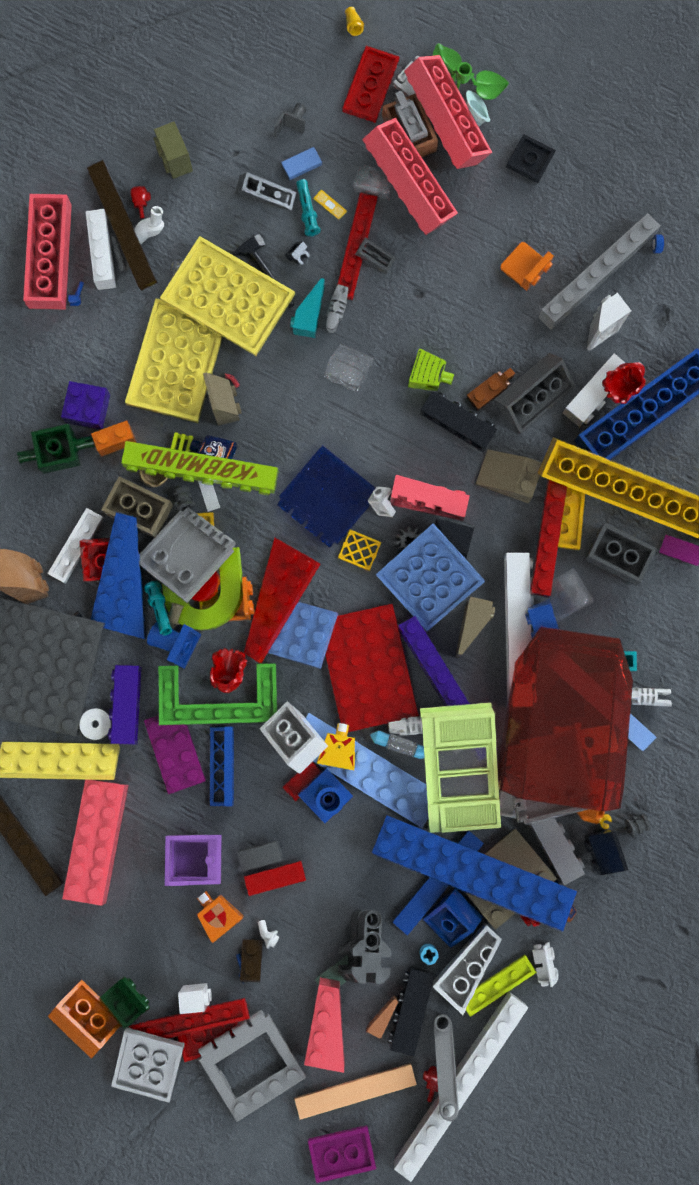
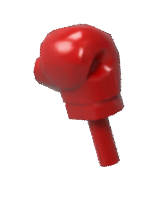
[130,186,151,219]
[423,1066,438,1102]

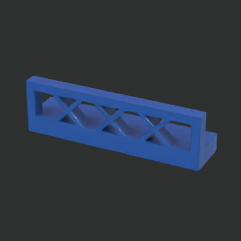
[210,727,234,806]

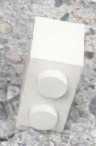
[178,983,212,1014]

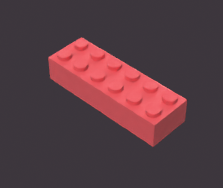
[404,55,492,169]
[362,118,458,235]
[23,194,72,310]
[62,779,128,906]

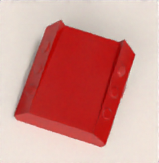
[80,538,110,581]

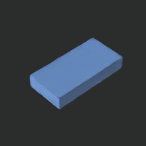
[281,147,322,180]

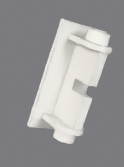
[532,942,558,987]

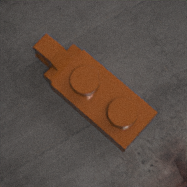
[466,368,515,411]

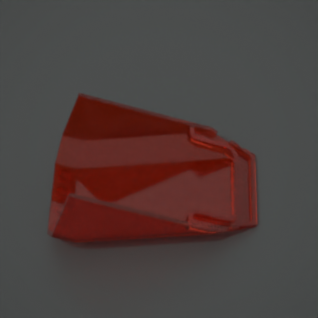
[498,627,633,812]

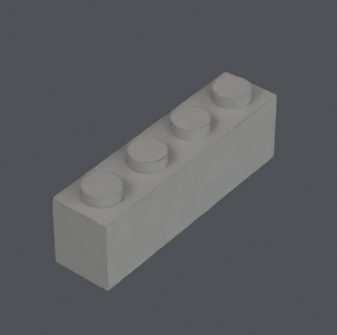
[529,818,585,885]

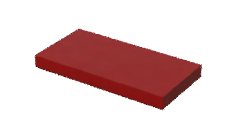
[342,46,400,123]

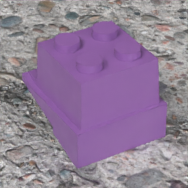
[165,835,222,886]

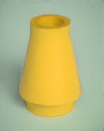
[345,7,364,36]

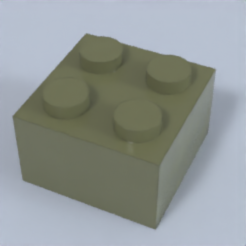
[153,121,193,179]

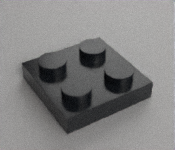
[506,134,556,183]

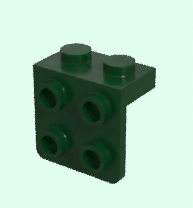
[99,977,150,1030]

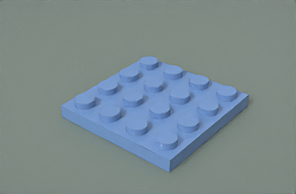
[376,523,485,631]

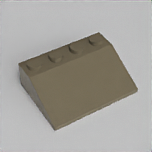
[465,828,557,930]

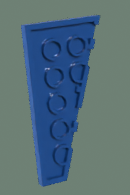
[91,512,146,639]

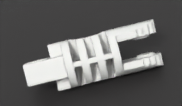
[621,688,672,706]
[388,717,423,736]

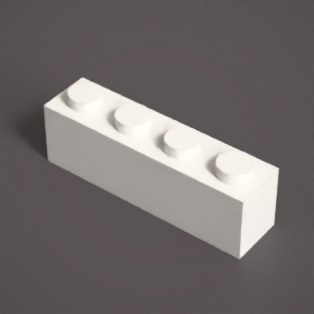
[86,209,116,290]
[563,354,625,427]

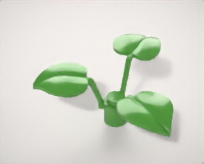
[433,43,509,100]

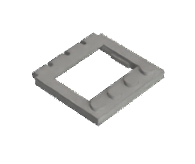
[198,1010,306,1122]

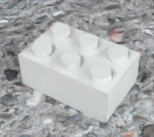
[260,701,328,774]

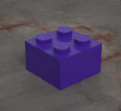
[61,381,110,430]

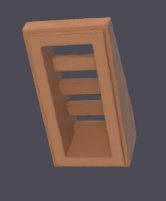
[366,996,398,1039]

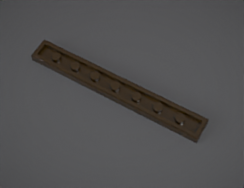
[87,160,158,291]

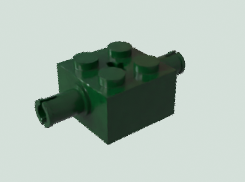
[17,424,95,474]

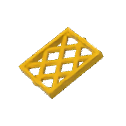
[338,529,382,571]

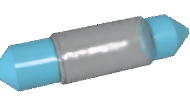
[371,730,424,759]

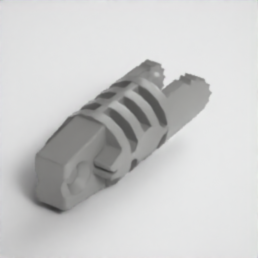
[326,285,348,333]

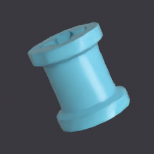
[419,943,438,965]

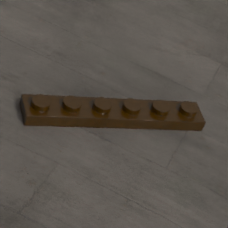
[0,795,63,896]

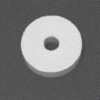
[80,708,112,740]

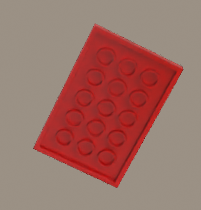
[325,604,418,732]

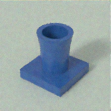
[147,622,202,669]
[298,767,353,823]

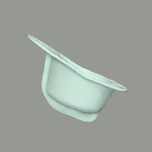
[466,90,490,127]

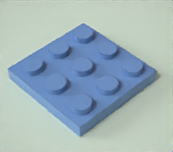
[268,602,338,669]

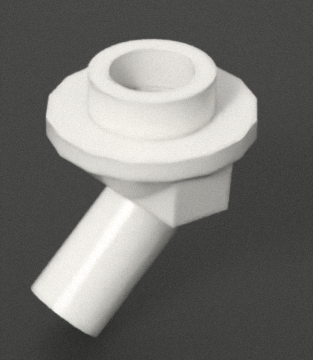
[258,920,279,949]

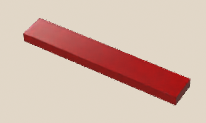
[337,192,378,300]
[129,998,250,1039]

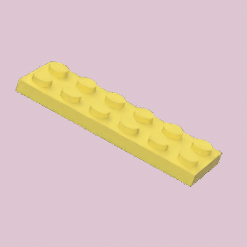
[0,742,120,780]

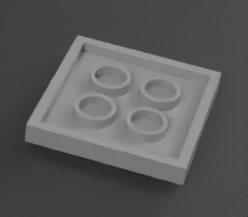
[111,1027,185,1103]

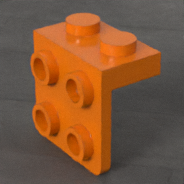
[500,242,554,291]
[229,577,254,621]

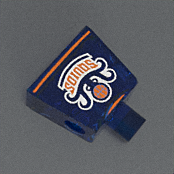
[189,435,238,459]

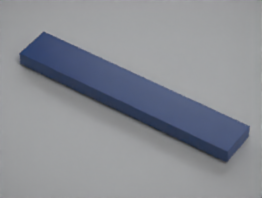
[392,830,484,936]

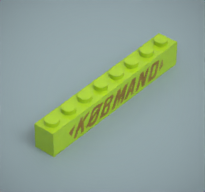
[121,441,279,495]

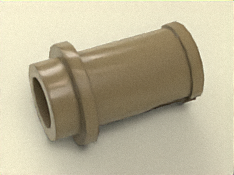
[168,602,184,628]

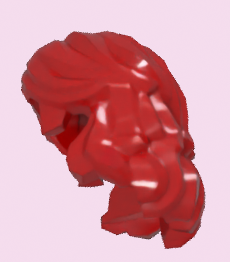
[602,362,646,404]
[210,648,247,693]

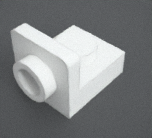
[368,486,396,517]

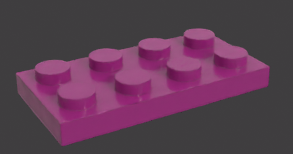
[144,715,206,795]

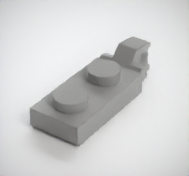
[394,90,428,142]

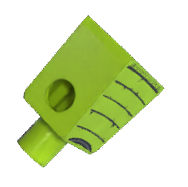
[408,349,454,391]

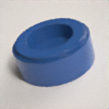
[652,234,664,254]

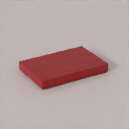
[177,1022,238,1062]

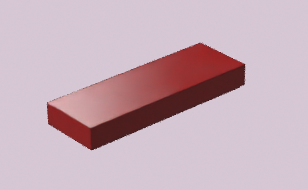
[244,861,306,896]

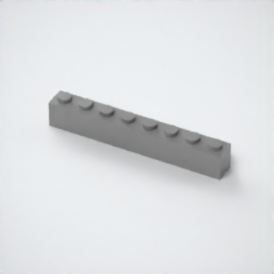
[538,213,661,330]

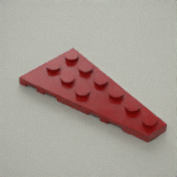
[244,537,320,663]

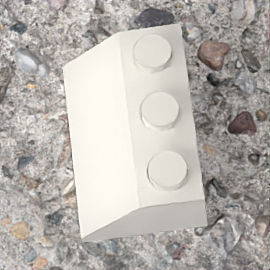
[587,293,631,351]

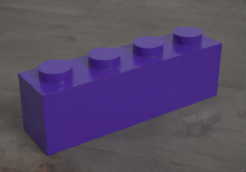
[108,665,142,745]

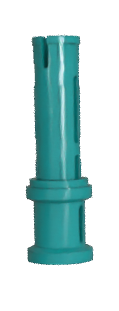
[296,179,321,236]
[144,581,172,636]

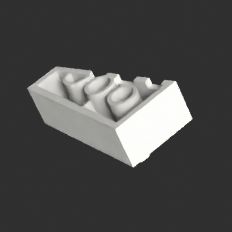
[432,923,502,1015]

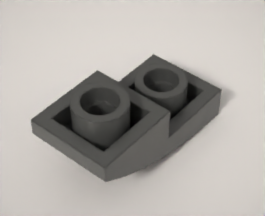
[237,840,283,871]

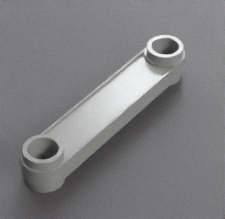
[434,1014,459,1122]

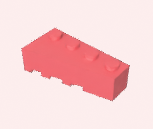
[390,475,470,521]
[304,977,345,1073]

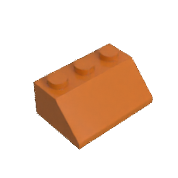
[48,980,120,1059]

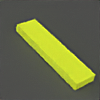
[466,954,537,1017]

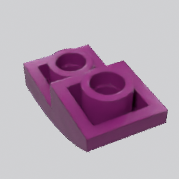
[659,535,699,566]

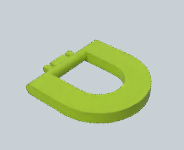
[162,547,243,631]

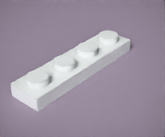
[47,508,104,584]

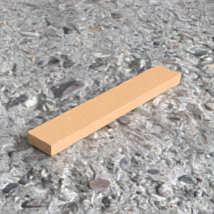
[295,1063,417,1120]

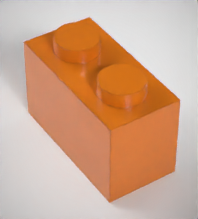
[91,420,137,456]

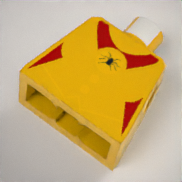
[317,723,355,770]

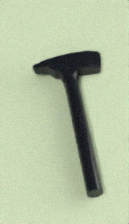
[233,234,295,308]

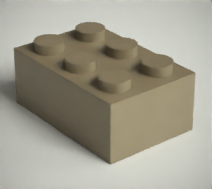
[101,476,173,538]

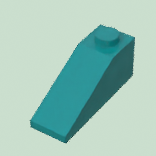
[290,278,325,338]

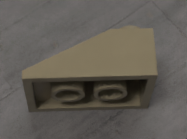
[203,372,242,426]
[475,450,542,503]
[455,597,495,658]

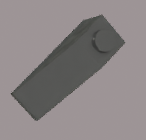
[235,172,297,210]

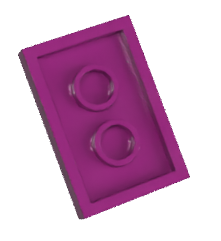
[308,1125,376,1183]

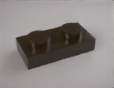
[240,939,263,983]

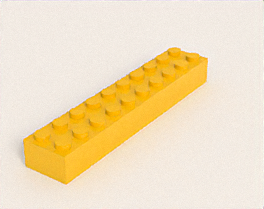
[538,437,699,539]

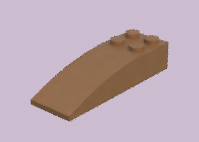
[0,549,49,604]

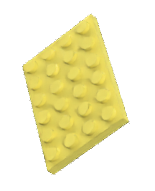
[160,236,295,356]
[125,298,223,423]

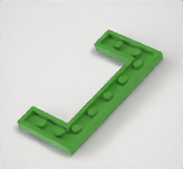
[158,664,277,725]

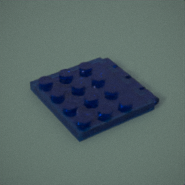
[277,445,375,548]

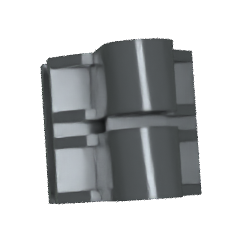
[338,910,391,984]

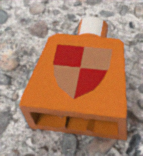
[197,891,244,943]

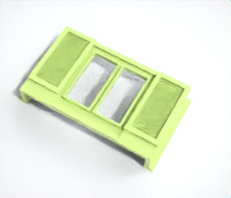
[420,702,501,833]

